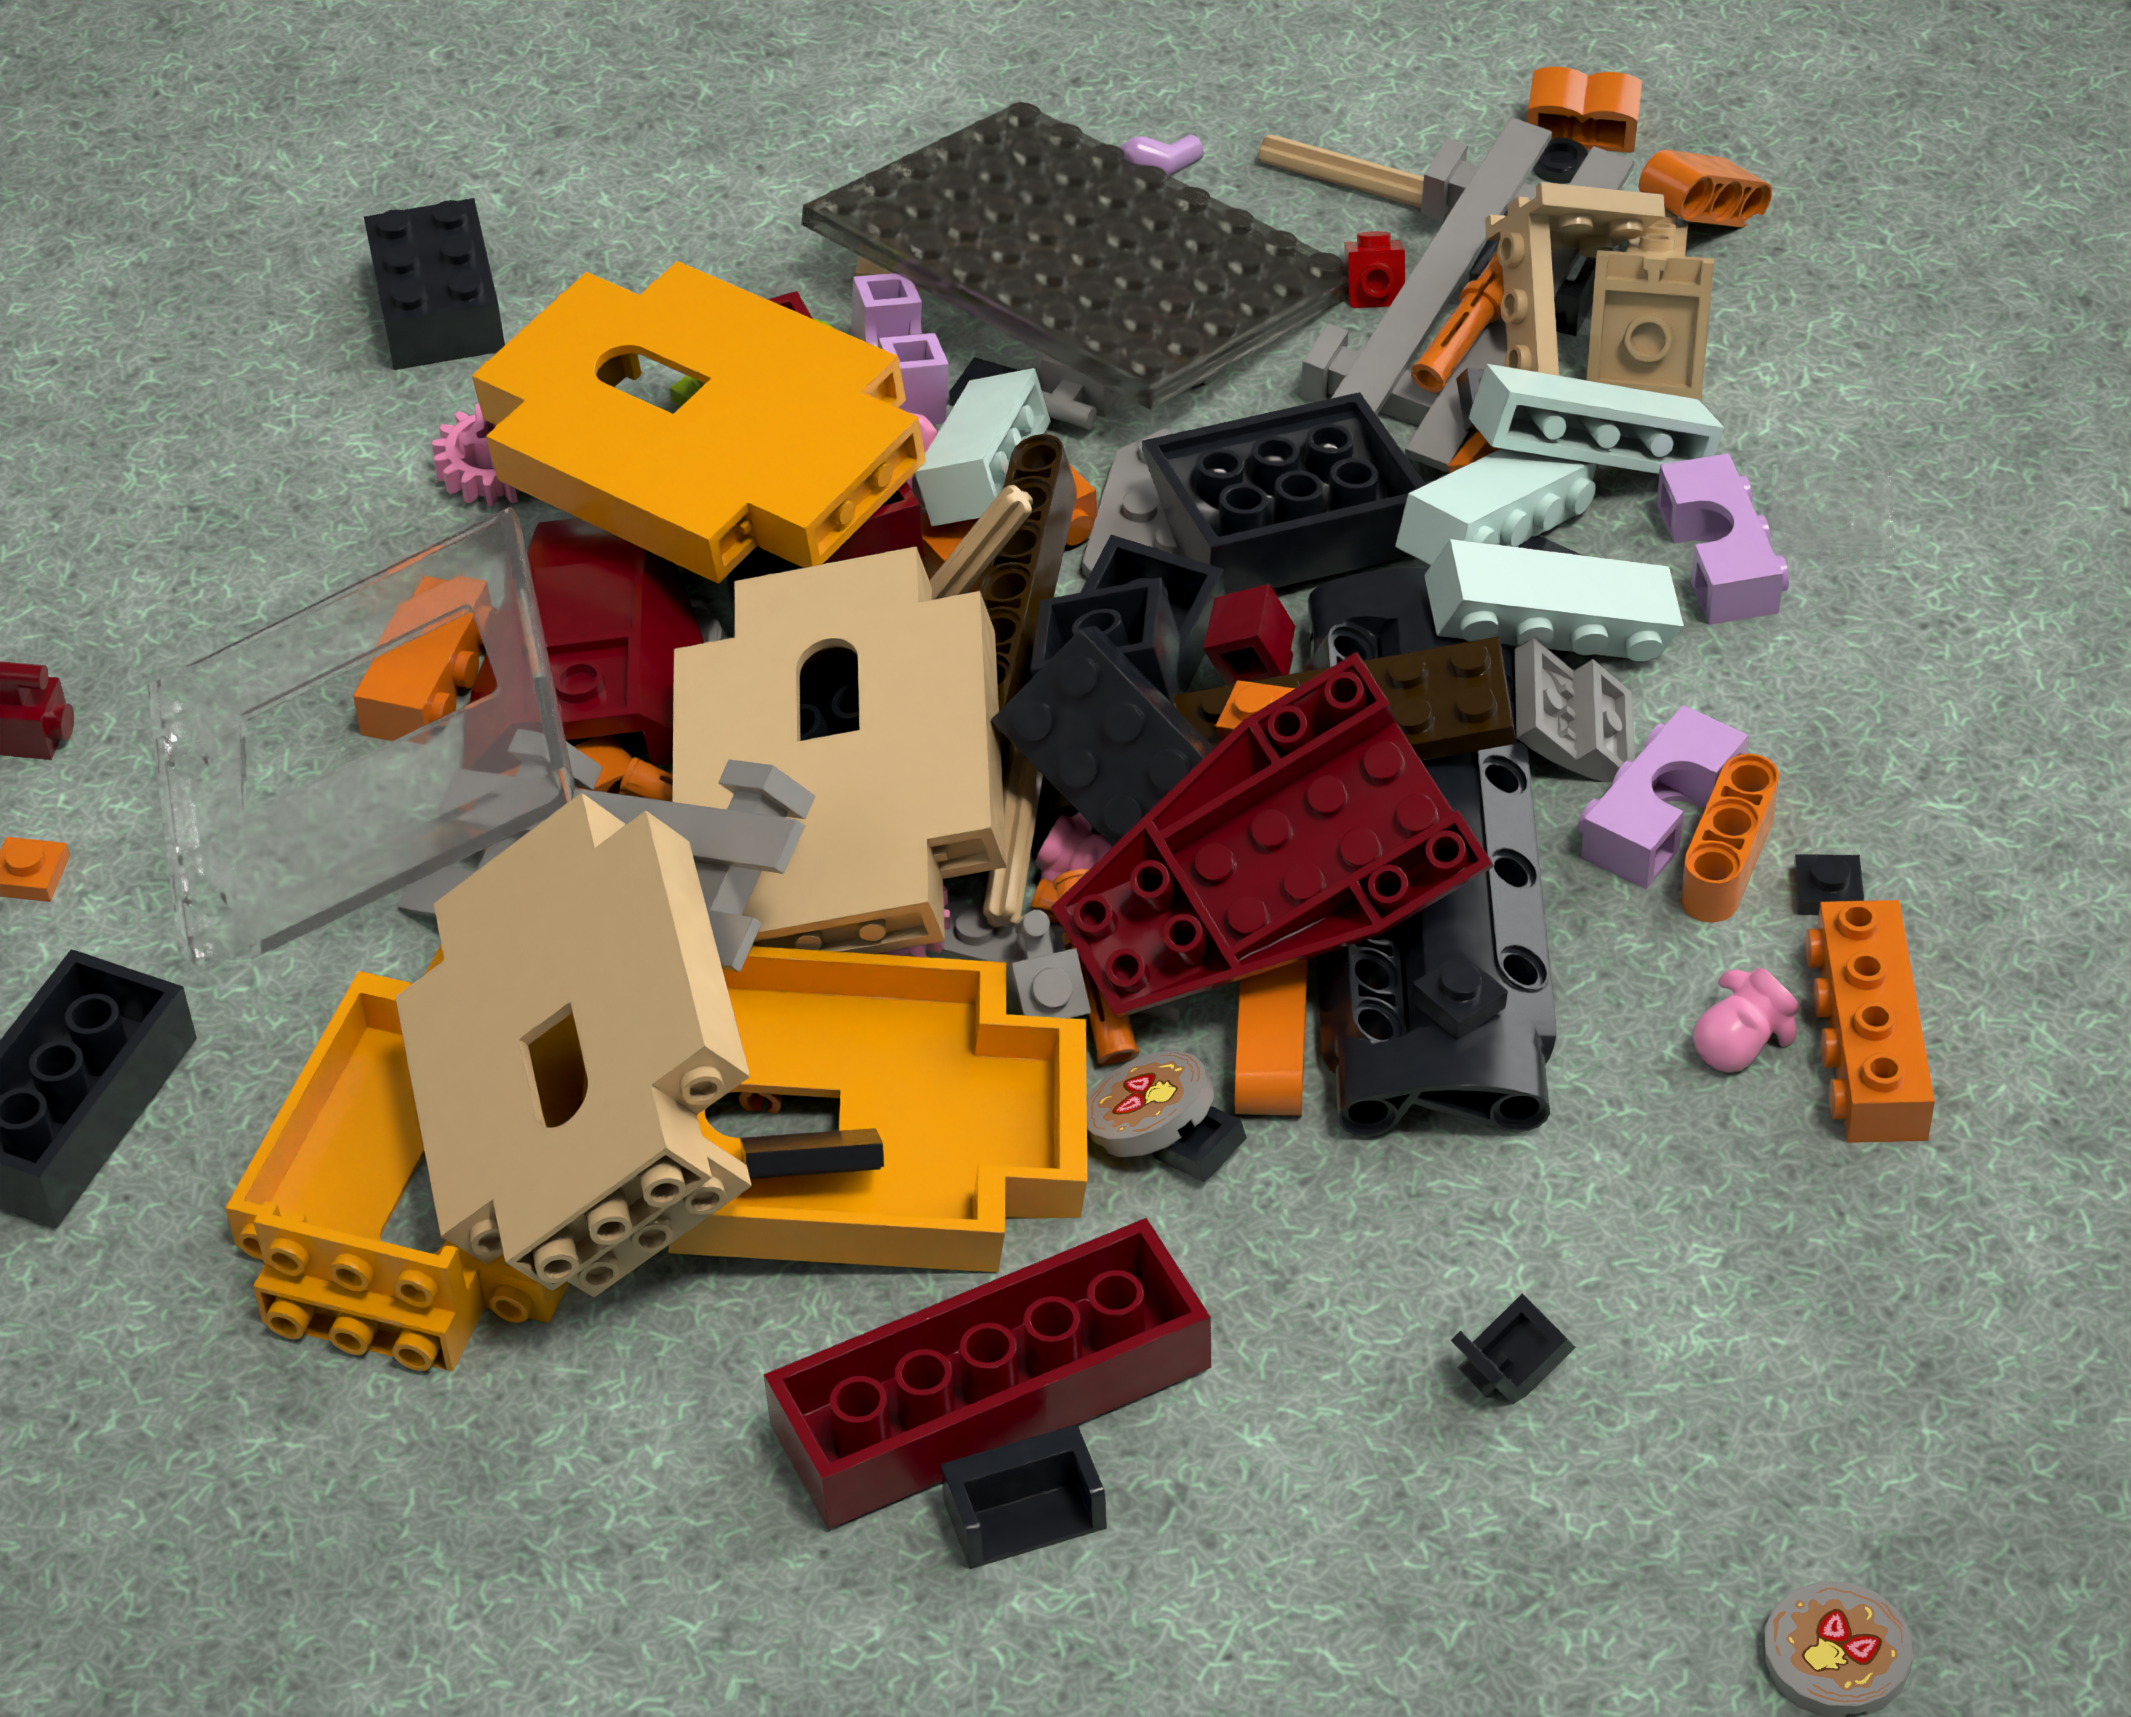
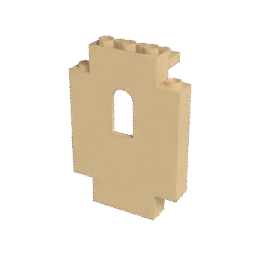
[673,547,1006,954]
[396,792,752,1297]

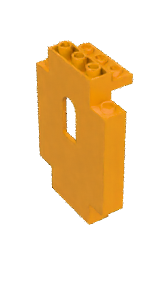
[472,261,926,584]
[225,945,585,1372]
[582,946,1087,1272]

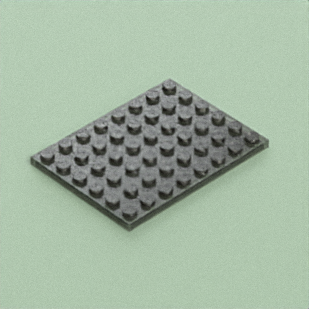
[801,101,1349,410]

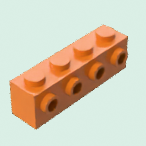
[1805,900,1935,1143]

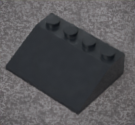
[1142,392,1426,595]

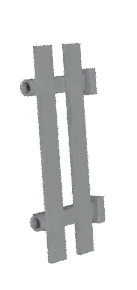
[1301,117,1634,472]
[398,733,815,972]

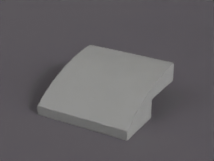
[1515,638,1635,782]

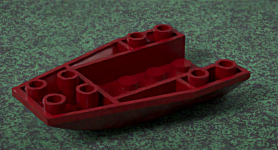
[466,518,705,778]
[1051,652,1494,1018]

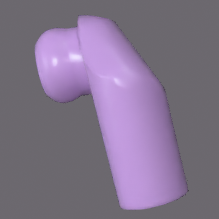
[1119,134,1204,178]

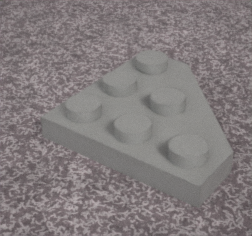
[1082,428,1180,579]

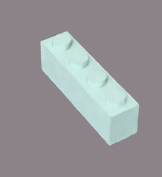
[1469,364,1724,474]
[912,368,1051,526]
[1395,448,1597,565]
[1424,539,1684,661]

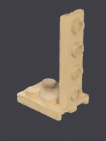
[1485,182,1665,376]
[1586,208,1714,400]

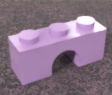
[851,272,949,424]
[1657,453,1789,625]
[1578,705,1749,889]

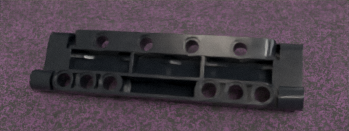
[1302,567,1556,1137]

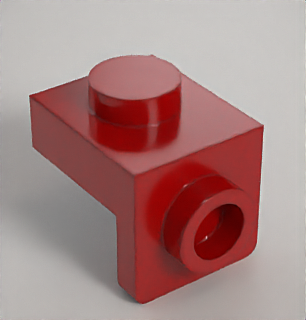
[1344,231,1405,308]

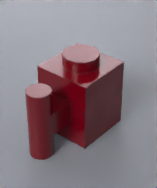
[1203,584,1296,686]
[0,661,74,760]

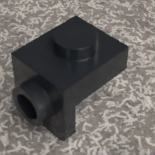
[1451,1293,1576,1404]

